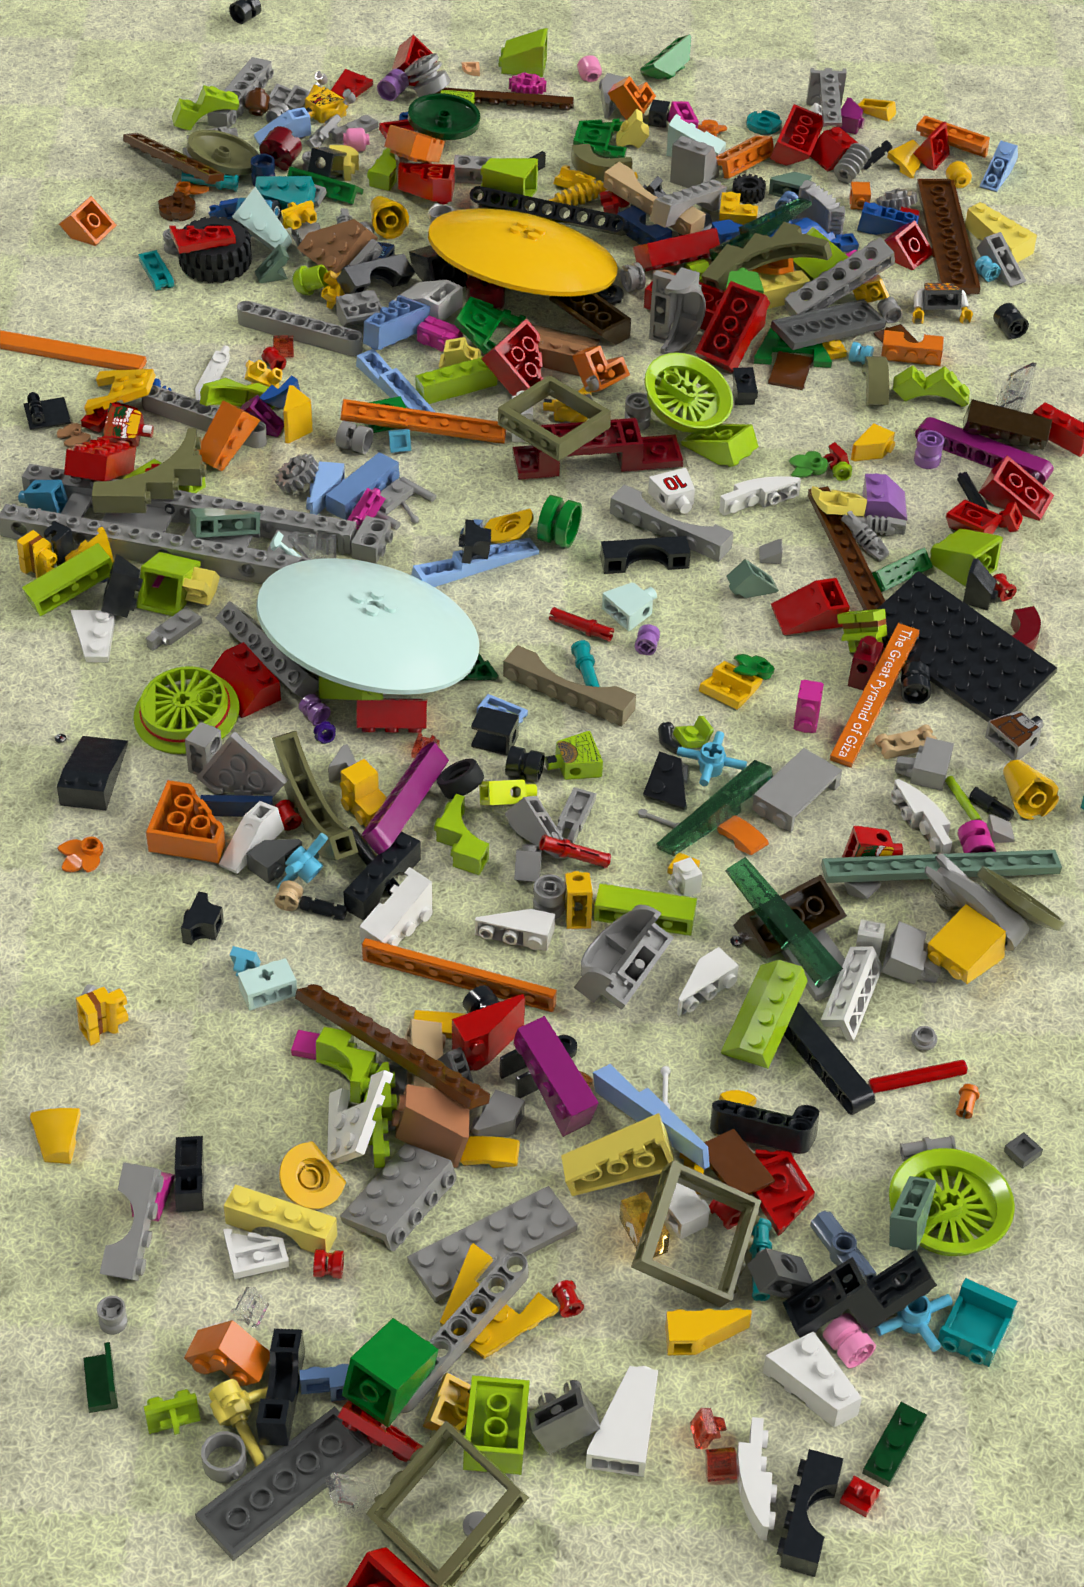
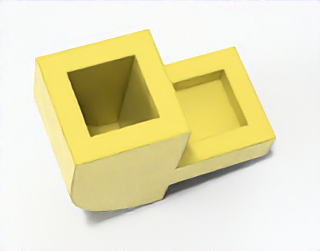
[329,145,359,181]
[182,567,220,605]

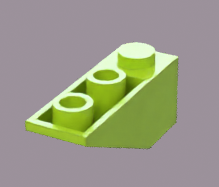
[367,148,397,191]

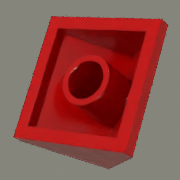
[913,122,950,171]
[946,500,1002,534]

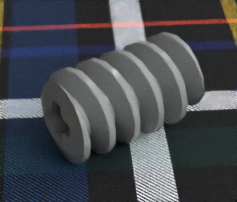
[834,143,871,183]

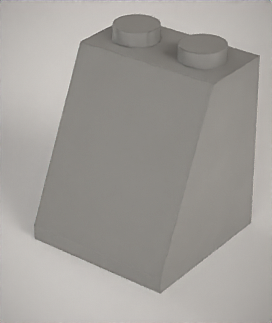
[670,136,719,188]

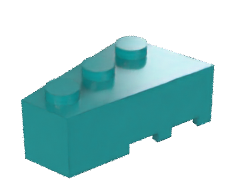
[255,176,316,210]

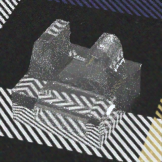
[231,1287,269,1327]

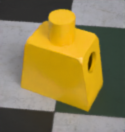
[565,871,592,929]

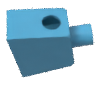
[18,480,68,514]

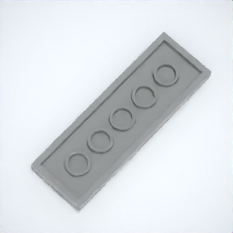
[407,1186,578,1303]

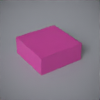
[291,1030,320,1060]

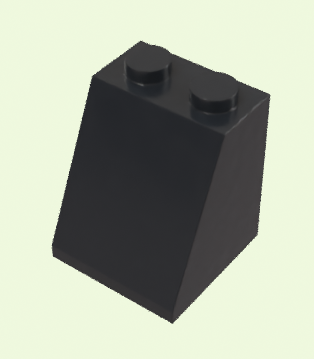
[409,245,468,287]

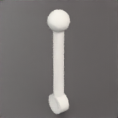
[660,1066,671,1109]

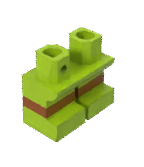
[837,609,887,652]

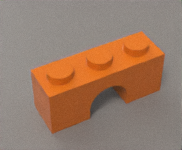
[881,330,944,366]

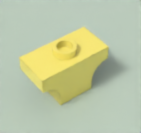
[616,109,649,148]
[439,337,481,369]

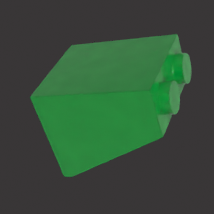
[342,1318,439,1428]

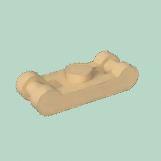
[875,724,938,759]

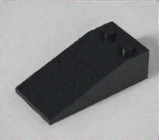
[57,736,128,811]

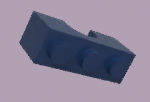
[616,205,672,245]

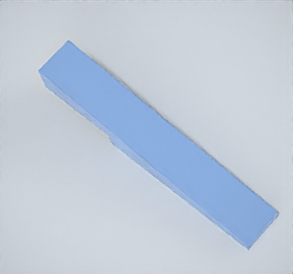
[356,349,435,412]
[411,538,539,587]
[593,1064,710,1169]

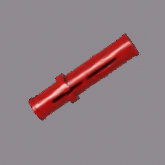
[549,607,614,642]
[539,834,611,869]

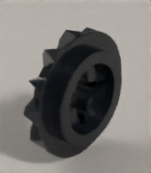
[596,284,624,306]

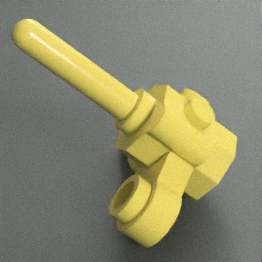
[208,1379,268,1467]

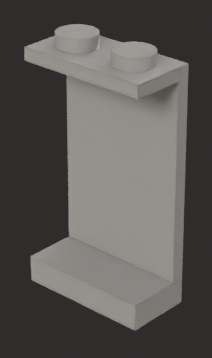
[752,748,842,833]

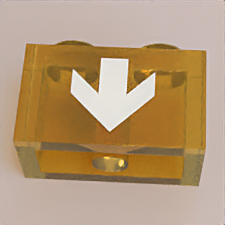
[619,1191,670,1258]

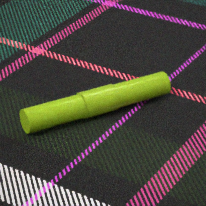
[945,776,982,821]

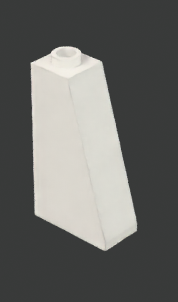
[586,1366,658,1477]

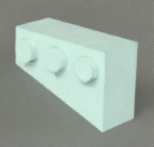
[666,114,726,167]
[232,187,292,251]

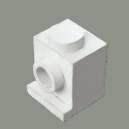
[667,857,702,897]

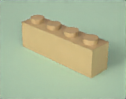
[405,1019,446,1089]

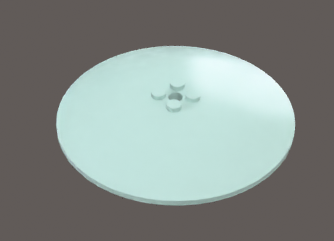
[256,558,479,695]

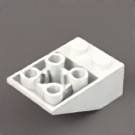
[394,280,463,321]

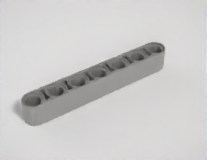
[237,301,363,356]
[142,385,267,448]
[400,1251,529,1413]

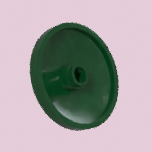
[408,93,481,140]

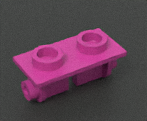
[347,488,386,530]

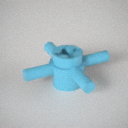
[677,731,747,786]
[277,833,328,890]
[875,1294,953,1352]

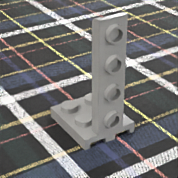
[806,68,847,127]

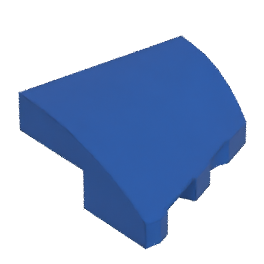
[259,375,300,409]

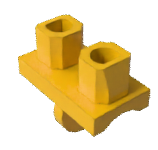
[281,200,317,230]
[321,270,345,309]
[244,360,282,389]

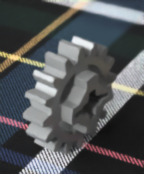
[877,188,918,211]
[275,453,319,493]

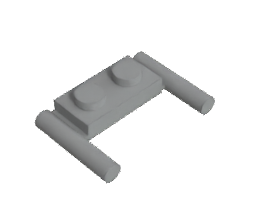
[374,477,436,530]

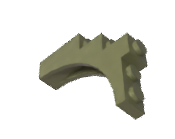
[702,222,832,291]
[92,428,207,513]
[272,731,358,861]

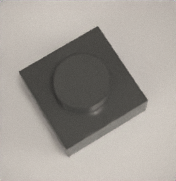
[1004,1132,1043,1169]

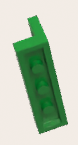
[287,167,364,204]

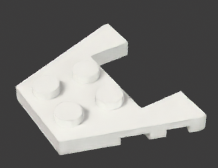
[327,1070,393,1165]

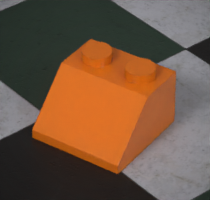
[59,196,117,246]

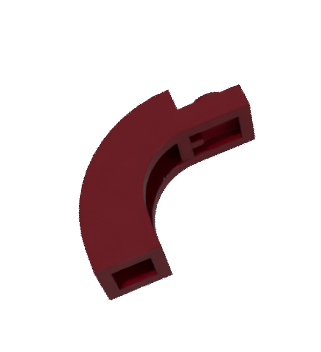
[1010,606,1041,651]

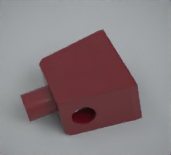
[848,636,884,691]

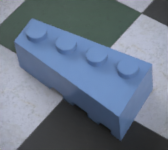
[363,295,430,350]

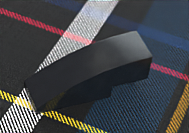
[174,1136,204,1212]

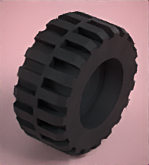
[178,216,252,283]

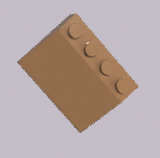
[511,324,600,376]

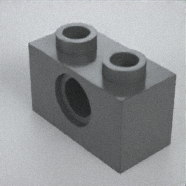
[747,1248,813,1299]

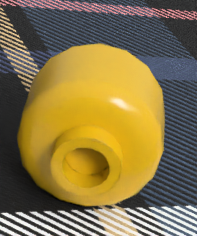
[946,161,972,188]

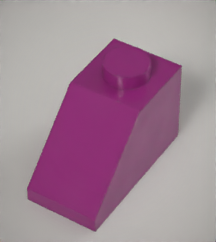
[836,97,865,135]
[240,395,284,437]

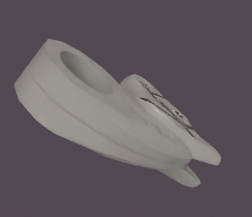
[925,854,1030,951]

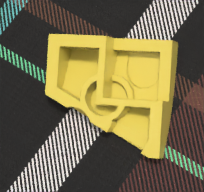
[811,486,867,516]

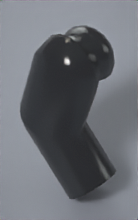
[658,722,682,754]

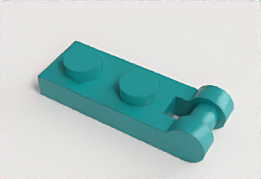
[138,250,174,291]

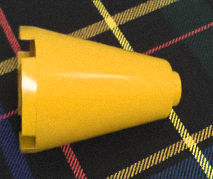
[370,196,409,239]
[1003,759,1059,820]

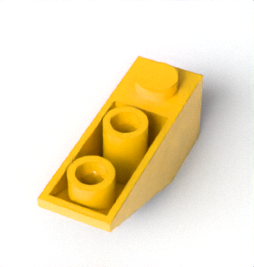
[665,1308,752,1355]

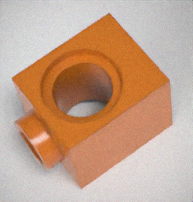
[849,182,871,210]

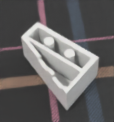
[360,867,433,946]
[763,1331,862,1427]

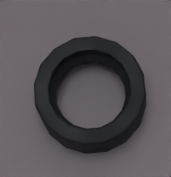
[437,758,484,799]

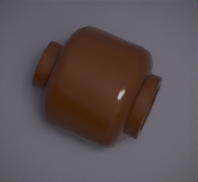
[245,87,270,116]

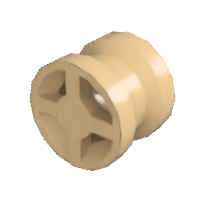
[274,880,304,911]

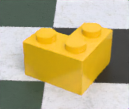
[719,192,758,225]
[340,759,387,827]

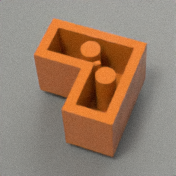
[608,76,656,120]
[572,345,630,392]
[184,1320,270,1387]

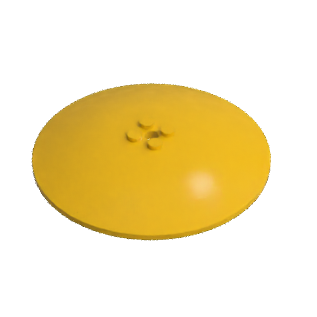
[428,208,618,296]

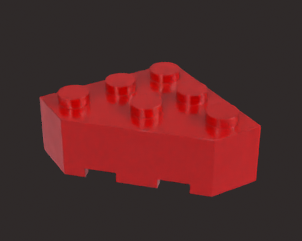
[398,162,455,204]
[481,318,544,396]

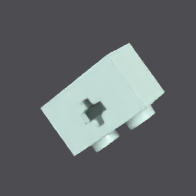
[238,958,297,1011]

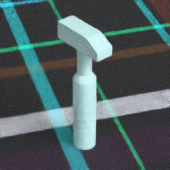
[270,531,302,557]

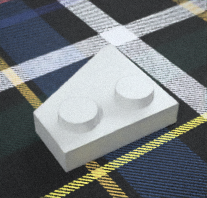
[223,1228,289,1279]

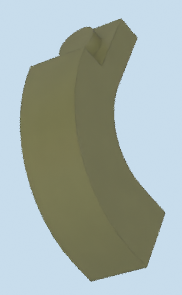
[571,144,633,182]
[862,356,889,405]

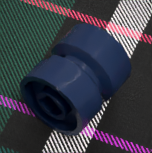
[250,154,275,187]

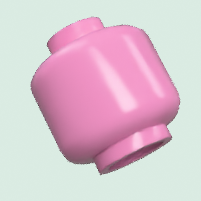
[577,55,602,82]
[343,127,370,152]

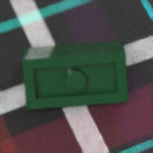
[83,1342,118,1413]

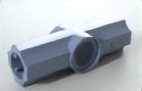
[810,1210,877,1280]

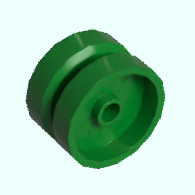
[537,495,582,548]

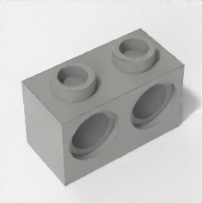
[453,155,492,184]
[351,516,393,564]
[185,722,222,776]

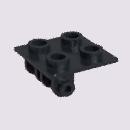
[23,392,71,430]

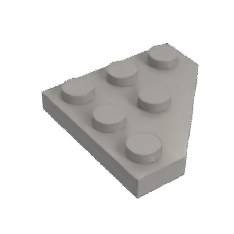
[196,732,288,797]

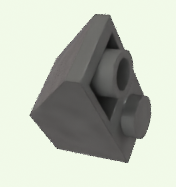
[247,839,302,884]

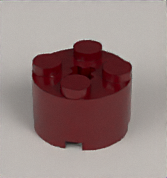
[259,126,302,171]
[466,276,505,309]

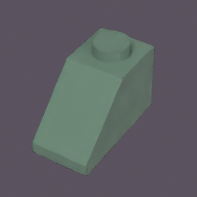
[769,172,812,197]
[726,559,779,598]

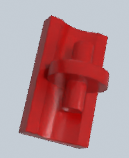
[599,190,630,215]

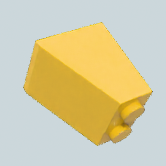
[928,904,1006,984]

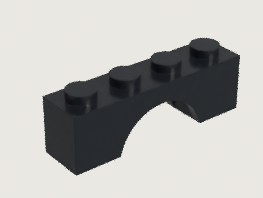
[336,253,415,294]
[600,536,691,574]
[343,831,421,920]
[256,1328,305,1446]
[776,1449,844,1577]

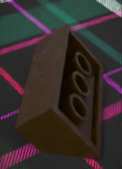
[549,293,631,345]
[963,399,1052,450]
[733,875,847,959]

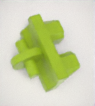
[143,1389,201,1435]

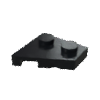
[643,751,687,810]

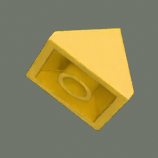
[283,385,313,443]

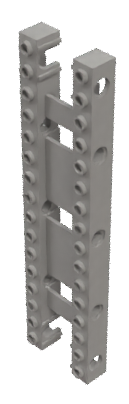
[0,464,356,584]

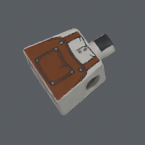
[985,711,1044,760]

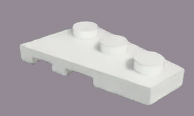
[71,610,116,663]

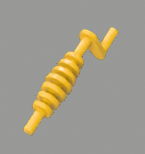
[549,172,638,206]

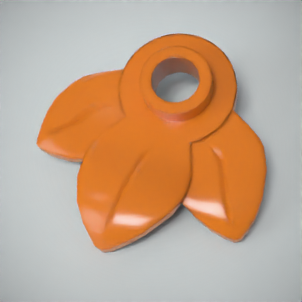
[697,119,727,137]
[175,180,209,196]
[57,836,104,873]

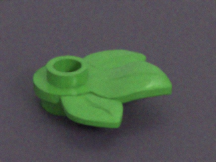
[789,451,828,477]

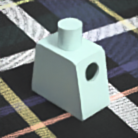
[602,582,657,632]

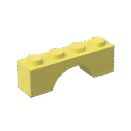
[224,1184,337,1253]

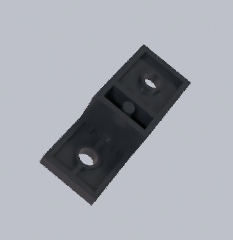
[782,1250,937,1338]

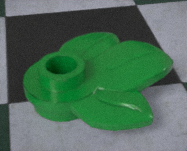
[733,654,775,680]

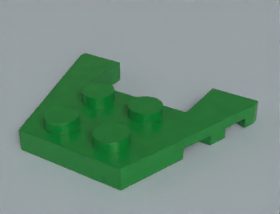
[573,118,629,159]
[453,297,527,355]
[754,328,832,368]

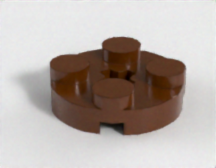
[158,191,196,221]

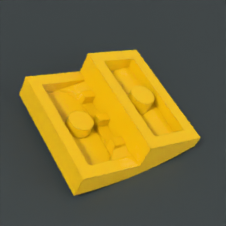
[699,661,763,710]

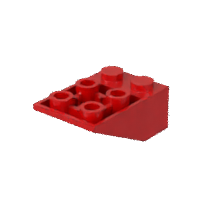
[771,578,850,635]

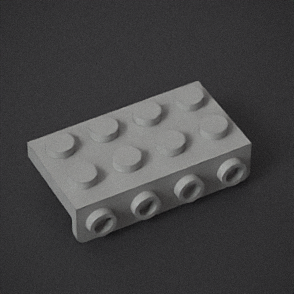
[340,1143,456,1251]

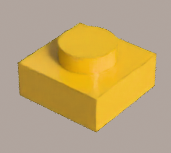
[822,340,847,360]

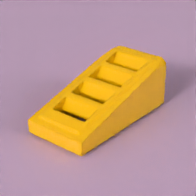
[858,98,896,121]

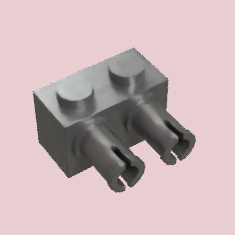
[529,1380,600,1455]

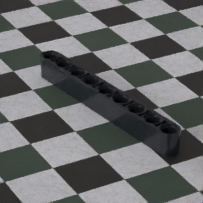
[470,186,630,236]

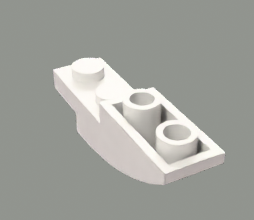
[719,476,801,516]
[891,779,952,854]
[736,1417,777,1540]

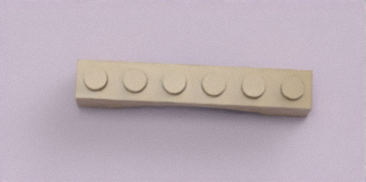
[603,162,706,235]

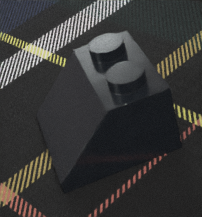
[101,554,143,618]

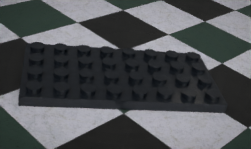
[877,571,1057,722]

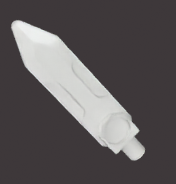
[195,345,230,401]

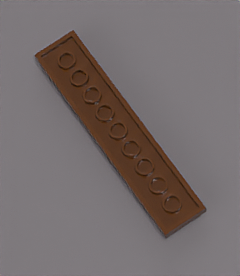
[916,179,981,294]

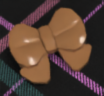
[57,423,91,448]

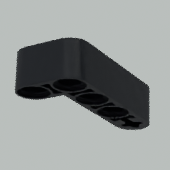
[710,1100,820,1154]

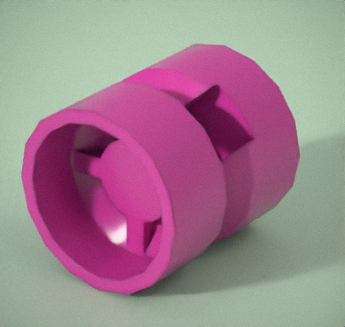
[957,820,996,853]

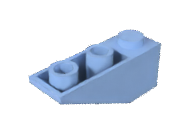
[254,107,311,146]
[980,140,1018,192]
[306,461,345,515]

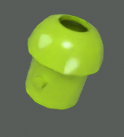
[292,264,329,295]

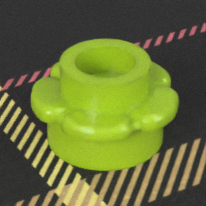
[832,462,852,481]

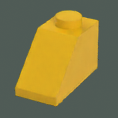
[851,423,895,461]

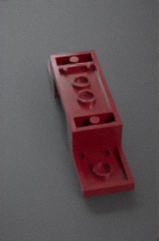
[512,418,683,480]

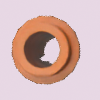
[956,1084,980,1119]

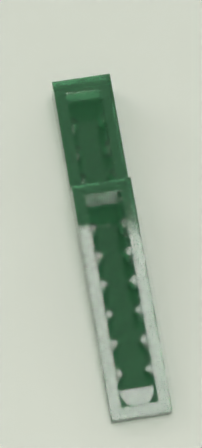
[709,198,812,262]
[656,760,773,856]
[725,857,843,988]

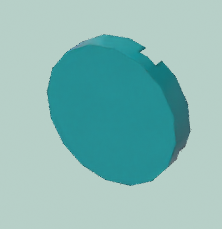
[746,110,782,135]

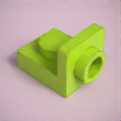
[672,716,714,748]

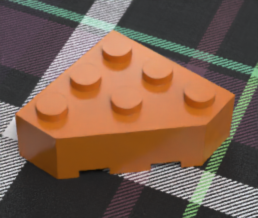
[384,125,445,164]
[146,780,226,863]

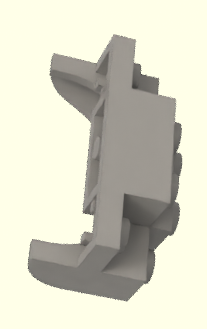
[649,267,706,354]
[574,905,674,1010]

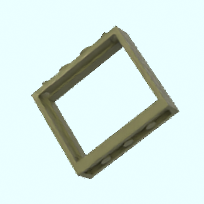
[498,375,611,461]
[631,1161,761,1307]
[366,1421,530,1587]

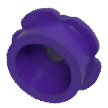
[313,721,336,744]

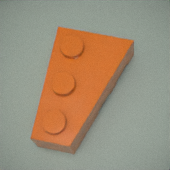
[199,400,261,471]

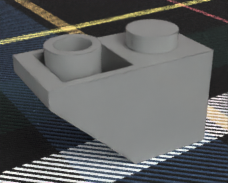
[514,844,543,881]
[471,1090,525,1137]

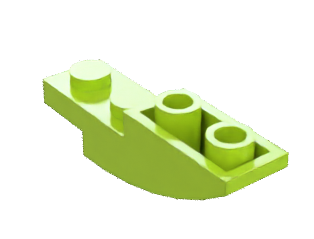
[364,1062,397,1168]

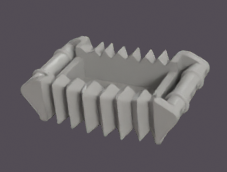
[796,180,845,236]

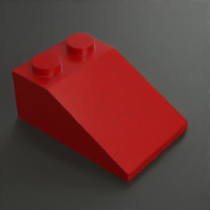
[978,455,1054,521]
[452,994,525,1071]

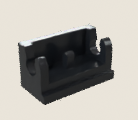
[44,521,74,566]

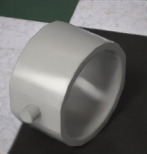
[201,1431,247,1483]

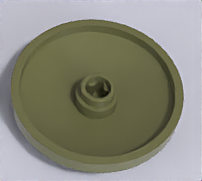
[186,130,258,175]
[977,866,1065,931]

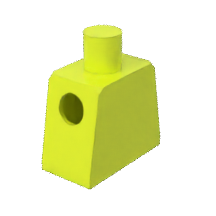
[479,780,537,805]

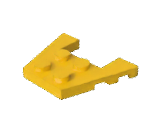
[84,369,156,415]
[440,1243,558,1359]

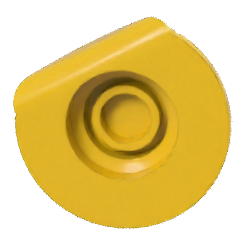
[484,509,534,544]
[279,1141,346,1210]

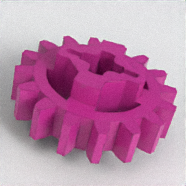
[508,72,547,94]

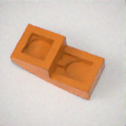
[716,815,769,855]

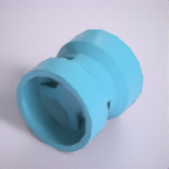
[975,256,1001,282]
[848,342,874,365]

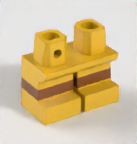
[17,530,57,579]
[76,987,129,1046]

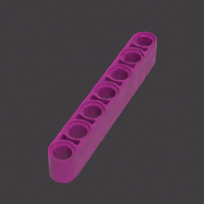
[915,417,1054,485]
[361,741,449,854]

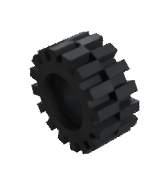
[732,174,766,204]

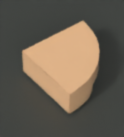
[462,62,480,76]

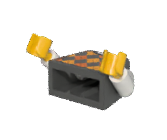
[912,283,973,324]

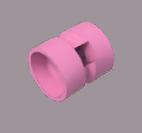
[823,1313,876,1368]

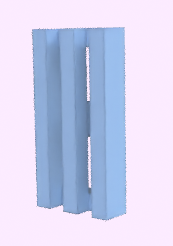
[477,694,528,723]

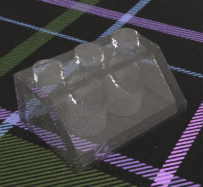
[994,362,1037,412]

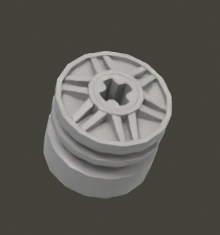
[404,53,451,98]

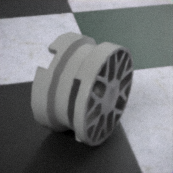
[620,262,646,292]

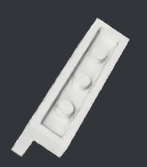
[821,946,883,1041]

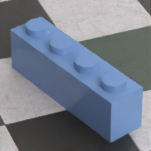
[325,452,400,520]

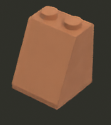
[392,1085,470,1168]

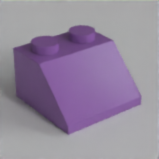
[862,473,907,521]

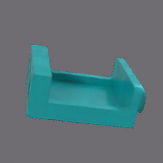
[938,1278,1018,1367]

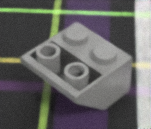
[336,290,382,327]

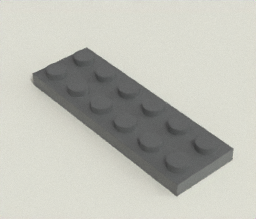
[770,299,887,350]
[195,1406,372,1561]

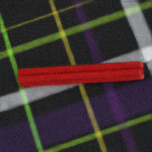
[868,1059,968,1093]

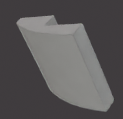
[268,83,310,110]

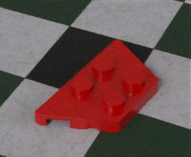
[752,1149,815,1236]

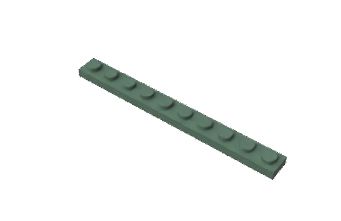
[821,850,1062,883]

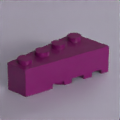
[514,1016,599,1137]

